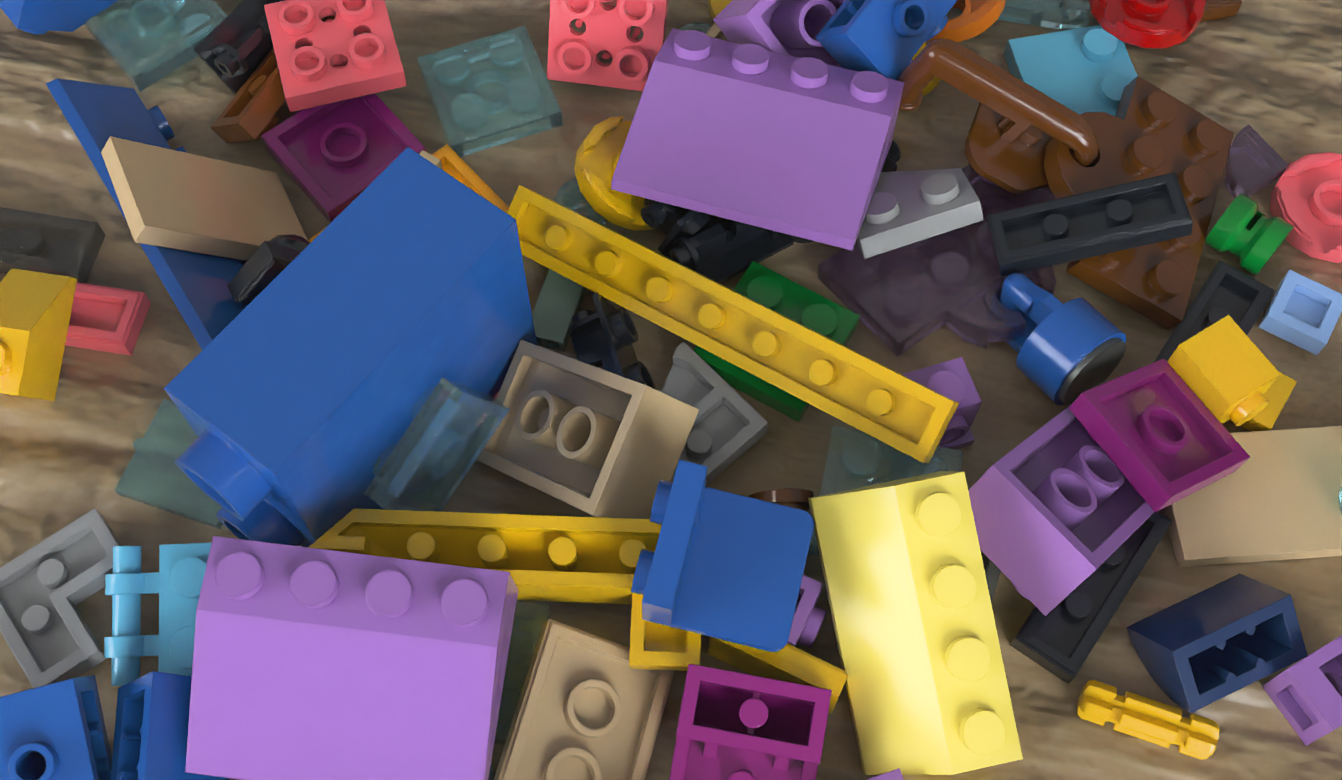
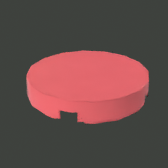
[1269,152,1342,263]

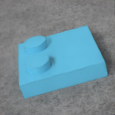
[1004,25,1137,116]

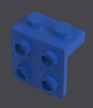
[631,460,814,652]

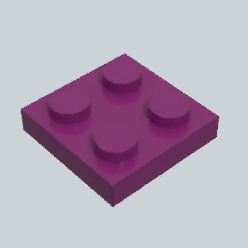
[261,93,427,223]
[1069,358,1250,512]

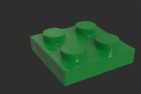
[693,261,860,422]

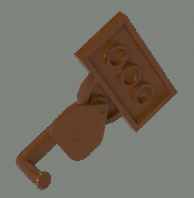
[897,38,1234,330]

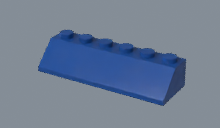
[46,78,248,350]

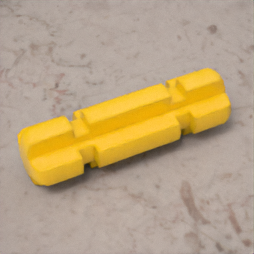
[1077,680,1220,760]

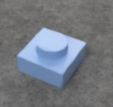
[1258,269,1342,355]

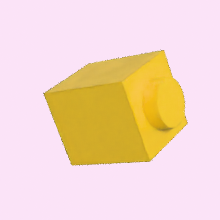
[1167,315,1281,426]

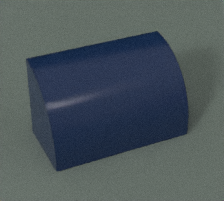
[1127,573,1308,713]

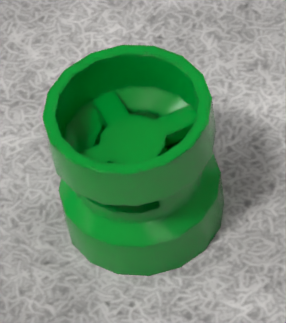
[1204,193,1294,276]

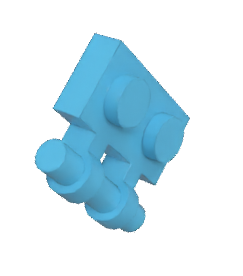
[104,542,212,686]

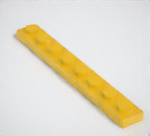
[507,185,959,463]

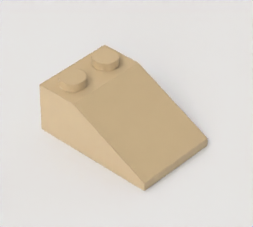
[472,340,699,519]

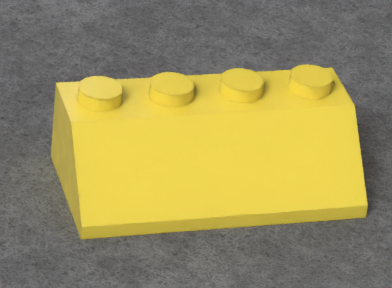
[808,471,1023,775]

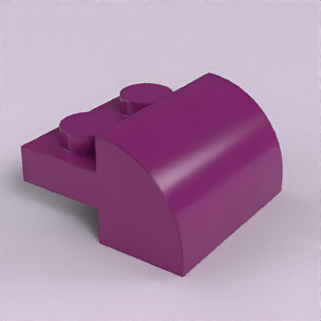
[669,664,832,780]

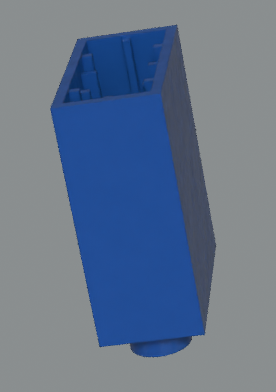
[164,147,537,547]

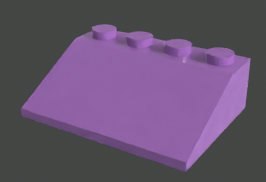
[611,28,905,251]
[185,536,518,780]

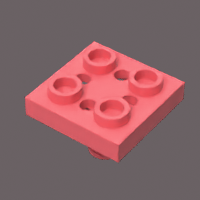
[264,0,407,112]
[547,0,669,91]

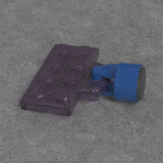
[818,164,1126,406]

